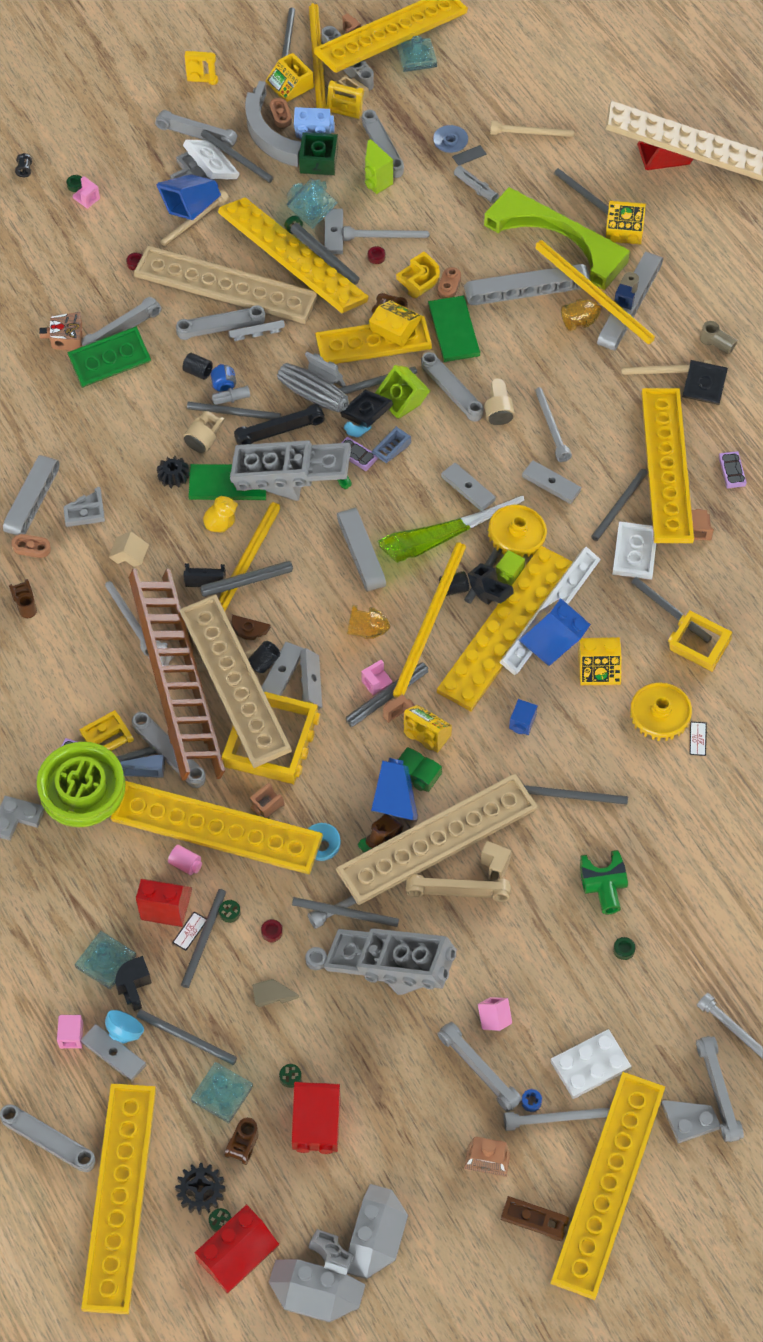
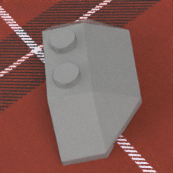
[347,1184,408,1279]
[269,1259,366,1323]

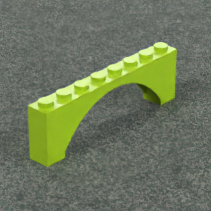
[484,187,630,290]

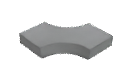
[309,1229,354,1275]

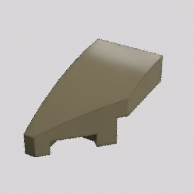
[252,979,299,1007]

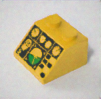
[605,201,646,245]
[369,300,422,347]
[578,637,621,685]

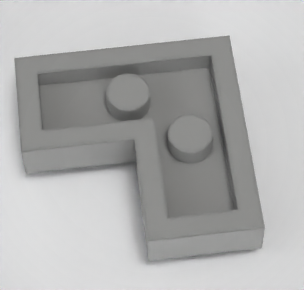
[170,152,208,179]
[0,796,45,841]

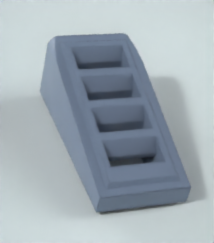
[372,426,411,463]
[120,755,165,778]

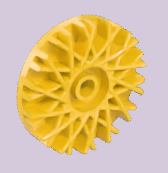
[487,505,547,557]
[630,682,692,741]

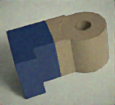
[614,272,639,310]

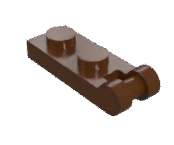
[501,1196,569,1241]

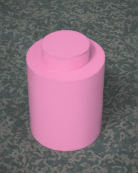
[168,845,202,875]

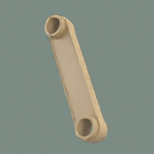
[405,874,511,902]

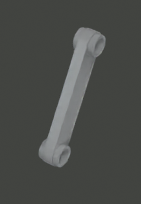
[362,109,404,178]
[155,110,238,148]
[81,297,162,346]
[176,305,265,340]
[421,352,484,422]
[132,712,206,788]
[437,1022,522,1112]
[696,1036,744,1142]
[0,1104,96,1172]

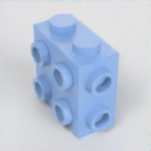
[294,107,335,140]

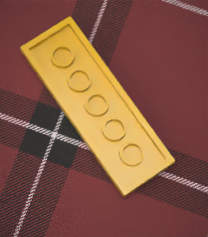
[315,316,432,364]

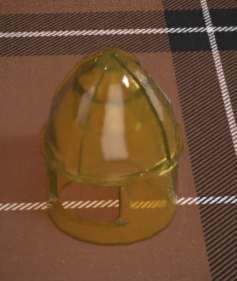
[561,299,602,332]
[347,605,391,639]

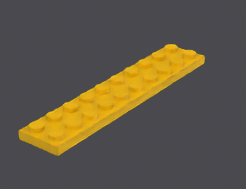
[314,0,468,73]
[218,197,369,313]
[641,388,694,543]
[437,546,573,712]
[110,781,323,875]
[551,1072,665,1300]
[81,1084,156,1314]

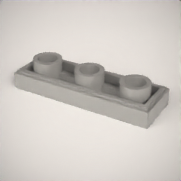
[325,209,343,254]
[228,320,285,341]
[522,460,582,504]
[441,463,496,512]
[262,642,304,696]
[300,648,322,710]
[81,1024,146,1082]

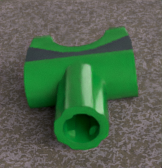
[580,850,628,915]

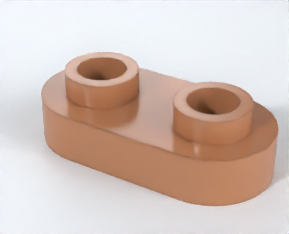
[270,98,292,128]
[438,267,461,299]
[11,534,51,558]

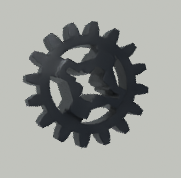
[175,1163,226,1215]

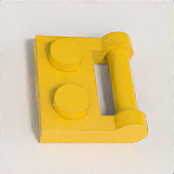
[185,51,218,85]
[327,80,365,119]
[79,710,134,751]

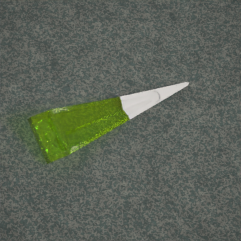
[378,496,524,563]

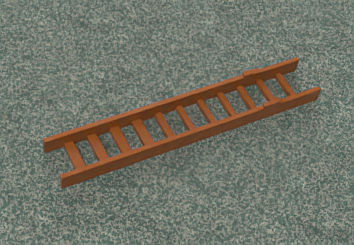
[128,569,225,781]

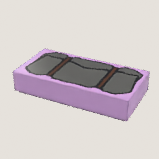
[342,437,378,471]
[719,451,746,489]

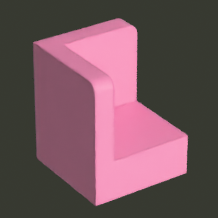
[73,176,100,209]
[361,660,392,696]
[478,997,512,1031]
[57,1015,83,1048]

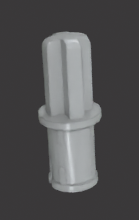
[212,386,250,405]

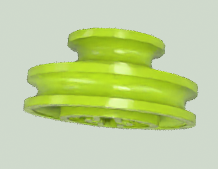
[37,742,126,827]

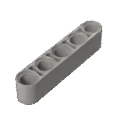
[322,26,374,91]
[3,455,60,535]
[337,508,386,592]

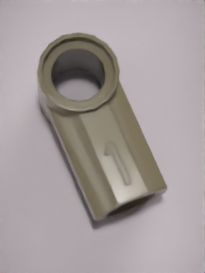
[700,321,738,354]

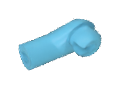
[344,422,371,437]

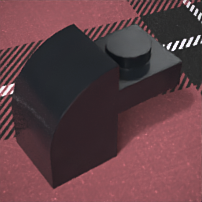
[468,563,514,605]
[115,956,152,1011]

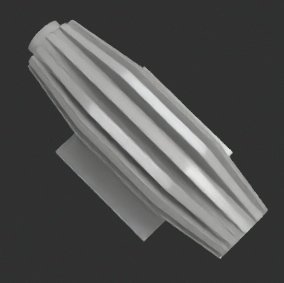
[277,352,349,412]

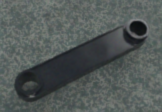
[234,404,325,445]

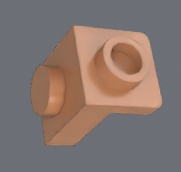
[342,13,361,33]
[383,694,415,723]

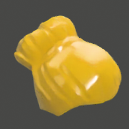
[203,496,238,533]

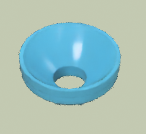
[308,823,341,861]
[105,1010,144,1043]

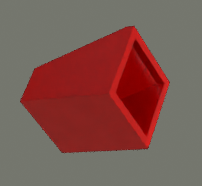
[637,126,694,170]
[136,879,192,927]
[292,1082,341,1154]

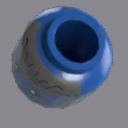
[211,364,236,392]

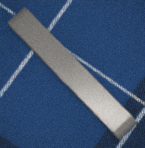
[597,252,663,351]
[464,264,591,305]

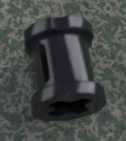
[15,153,32,178]

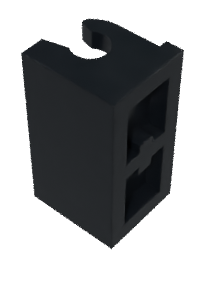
[184,563,226,587]

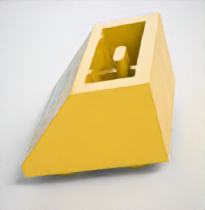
[265,52,314,102]
[404,705,452,753]

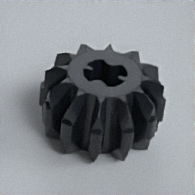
[157,456,190,489]

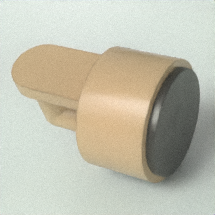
[484,378,515,425]
[183,411,225,453]

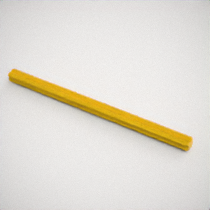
[309,3,327,109]
[535,240,655,344]
[219,502,280,612]
[393,542,466,698]

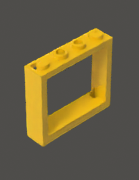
[222,692,321,785]

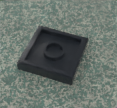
[682,360,728,405]
[340,389,393,428]

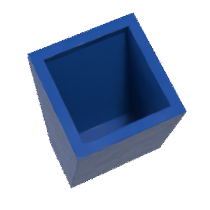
[156,174,221,220]
[519,598,591,666]
[371,758,418,820]

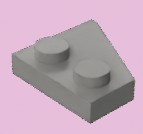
[63,487,105,527]
[661,1100,721,1144]

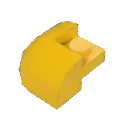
[396,251,440,298]

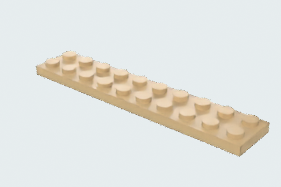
[605,101,763,181]
[134,246,318,324]
[179,594,292,768]
[336,774,538,905]

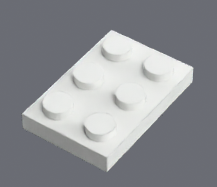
[183,140,240,180]
[612,522,656,580]
[550,1029,632,1099]

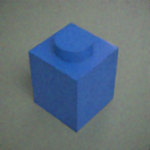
[509,699,538,735]

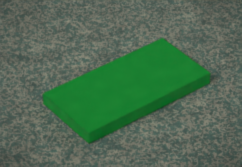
[428,295,480,362]
[67,326,151,388]
[188,464,267,500]

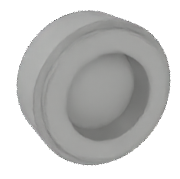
[305,947,327,970]

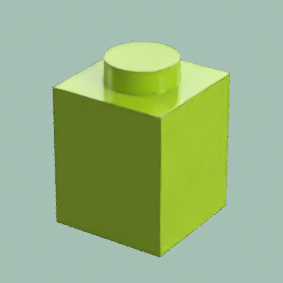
[496,550,525,586]

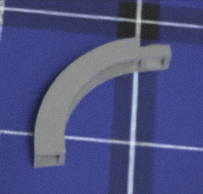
[245,81,301,167]

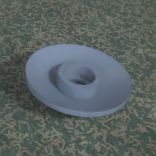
[433,125,468,153]

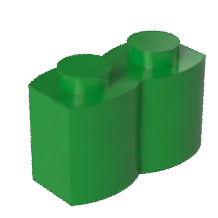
[398,747,442,792]

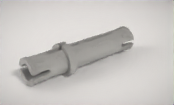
[454,166,499,204]

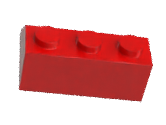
[194,1204,279,1294]

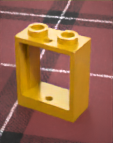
[668,610,732,672]

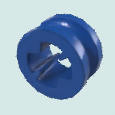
[521,1089,542,1112]

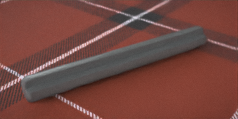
[290,223,360,285]
[200,561,293,597]
[346,662,428,727]

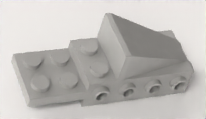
[230,440,351,501]
[323,928,457,995]

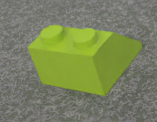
[365,139,393,194]
[375,365,431,419]

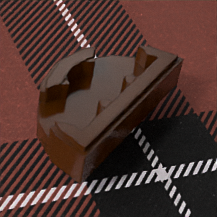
[231,614,271,640]

